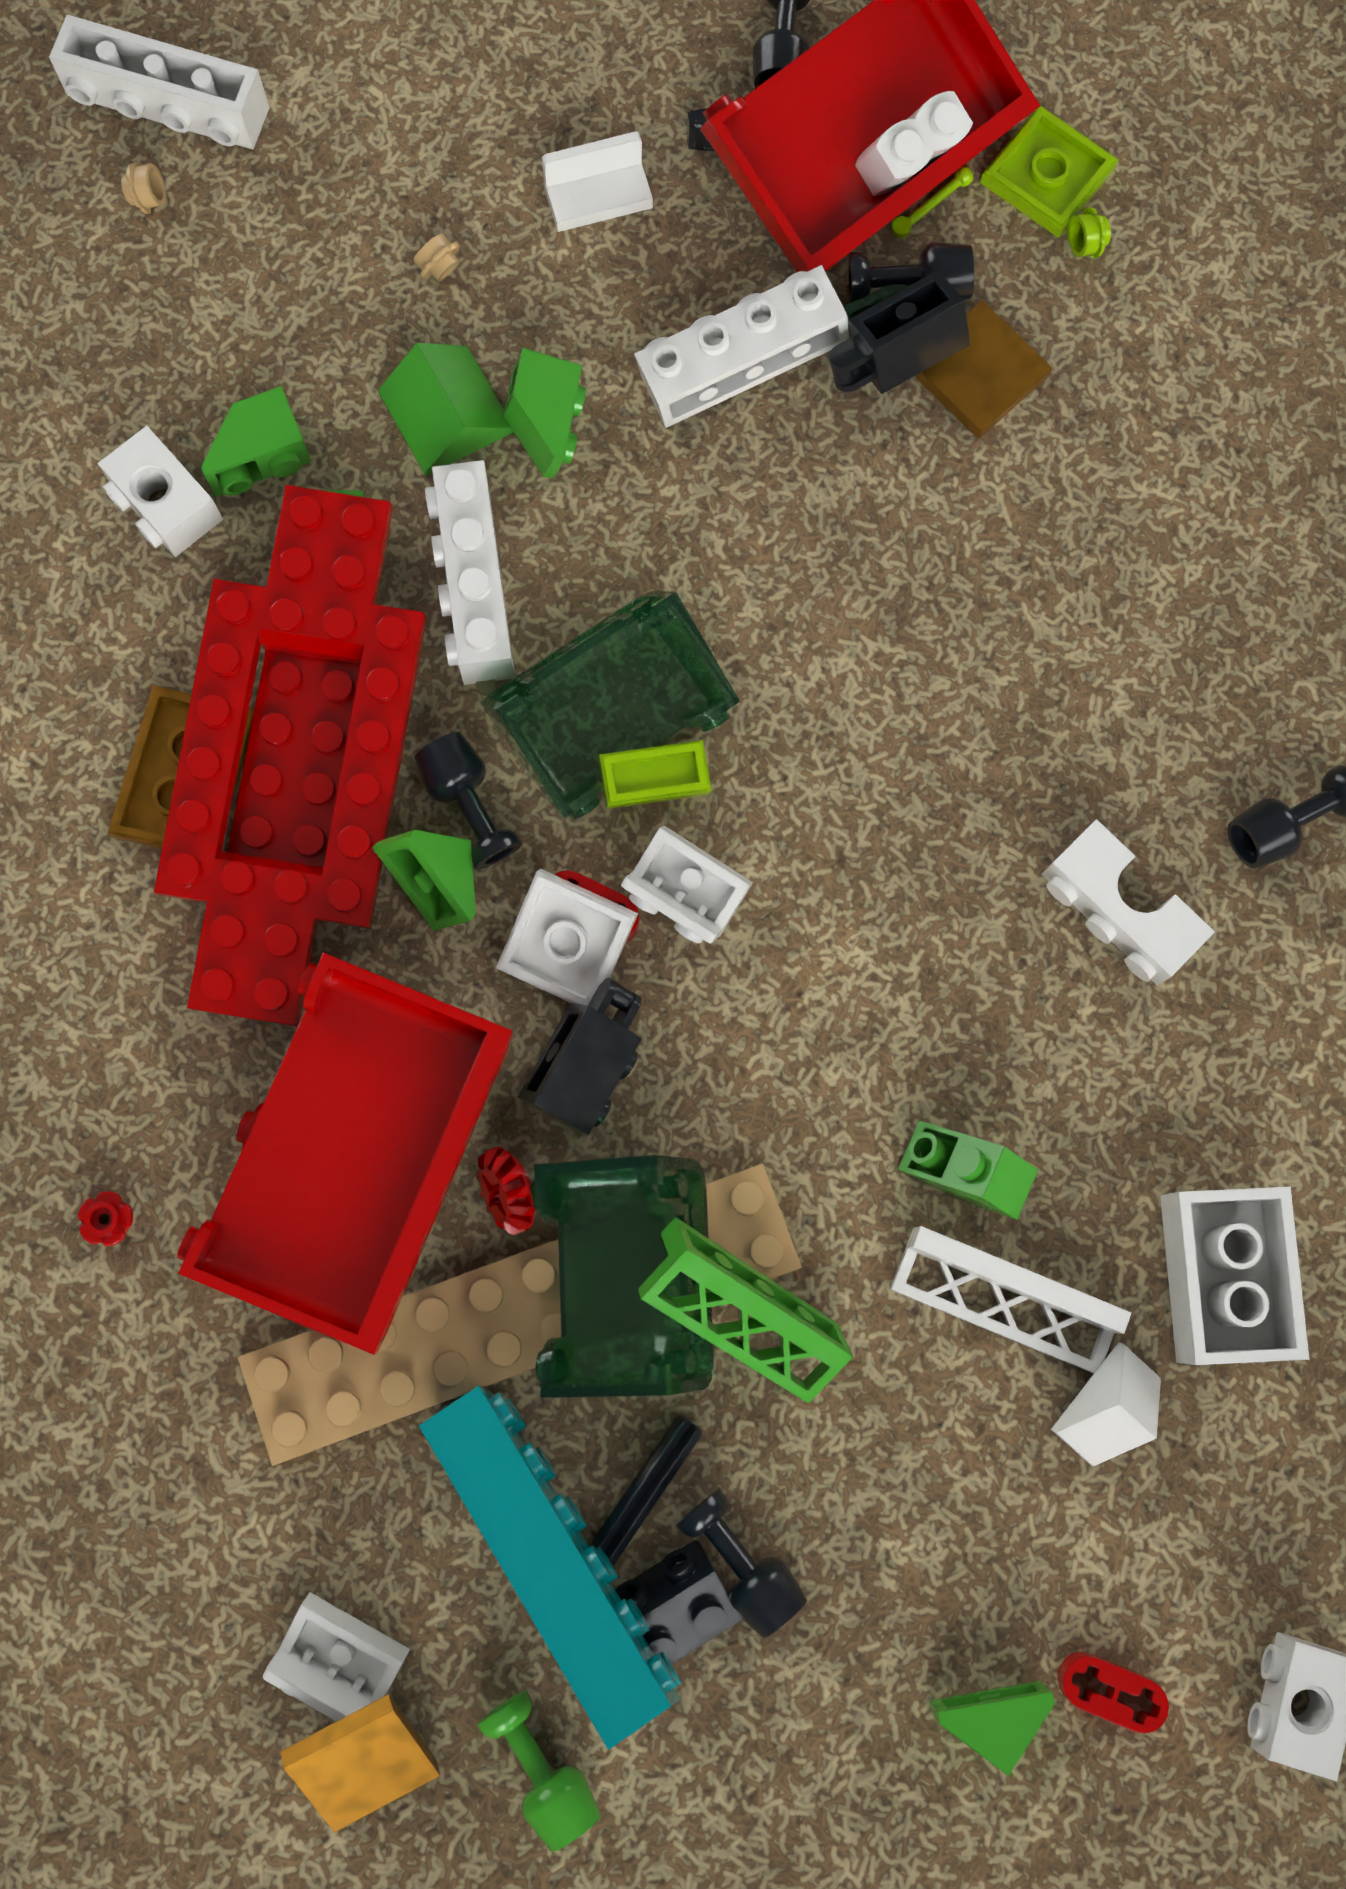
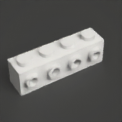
[49,15,270,150]
[634,265,849,428]
[425,460,515,685]

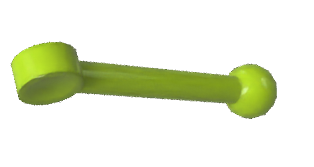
[891,166,973,238]

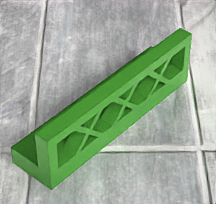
[638,1217,853,1403]

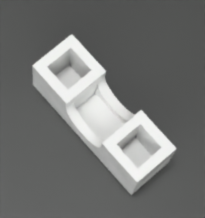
[1042,819,1215,985]

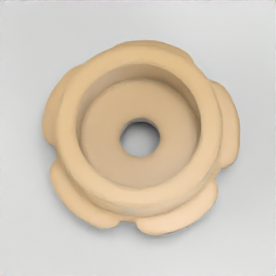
[121,161,166,214]
[413,233,460,282]

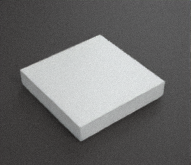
[496,869,638,1005]

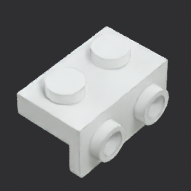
[621,826,753,943]
[263,1592,410,1722]

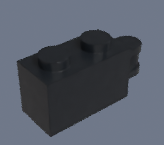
[829,270,970,394]
[517,977,642,1135]

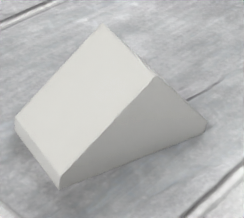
[1051,1342,1161,1466]

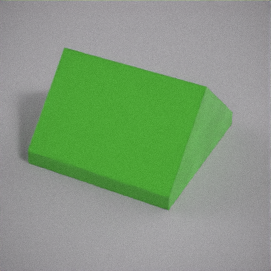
[378,343,513,477]

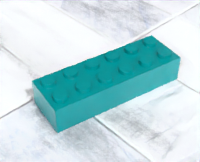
[419,1385,682,1750]

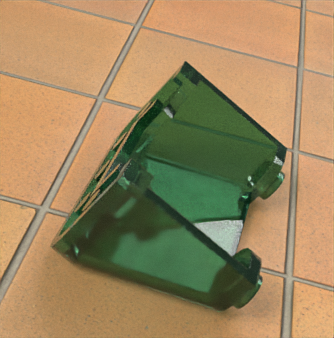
[481,590,740,819]
[531,1155,714,1398]

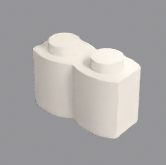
[855,91,973,196]

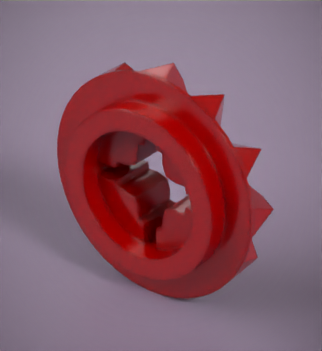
[476,1146,535,1235]

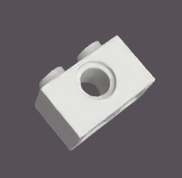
[97,425,223,557]
[1247,1632,1346,1782]

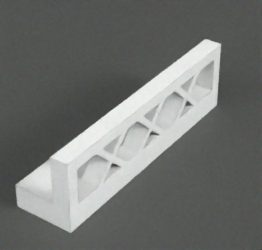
[890,1226,1132,1374]

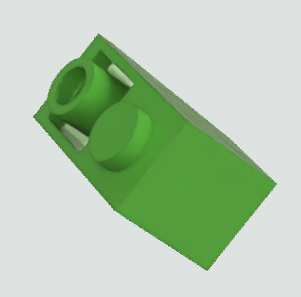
[503,348,586,479]
[201,386,312,497]
[898,1120,1038,1220]

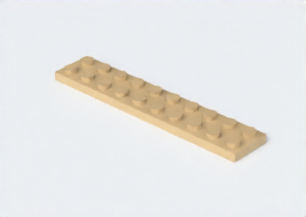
[237,1163,802,1466]

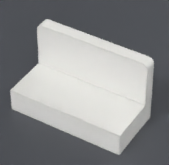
[542,132,653,232]

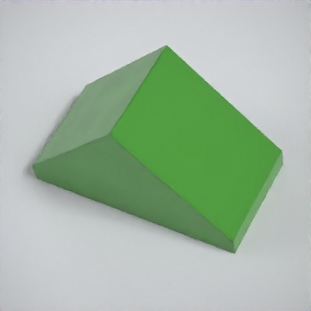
[373,830,476,931]
[929,1681,1055,1776]

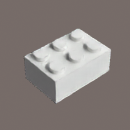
[1160,1186,1309,1365]

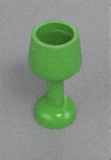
[476,1689,601,1852]

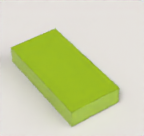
[598,740,712,809]

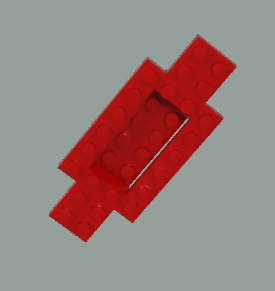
[153,485,427,1027]

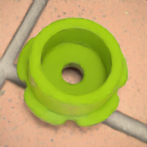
[1067,207,1111,258]

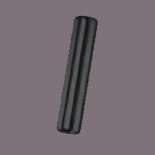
[589,1415,702,1566]

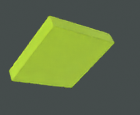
[980,105,1119,238]

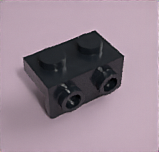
[615,1540,742,1664]

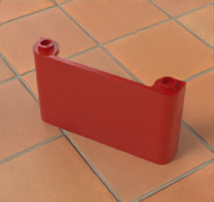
[700,0,1040,273]
[177,952,513,1355]

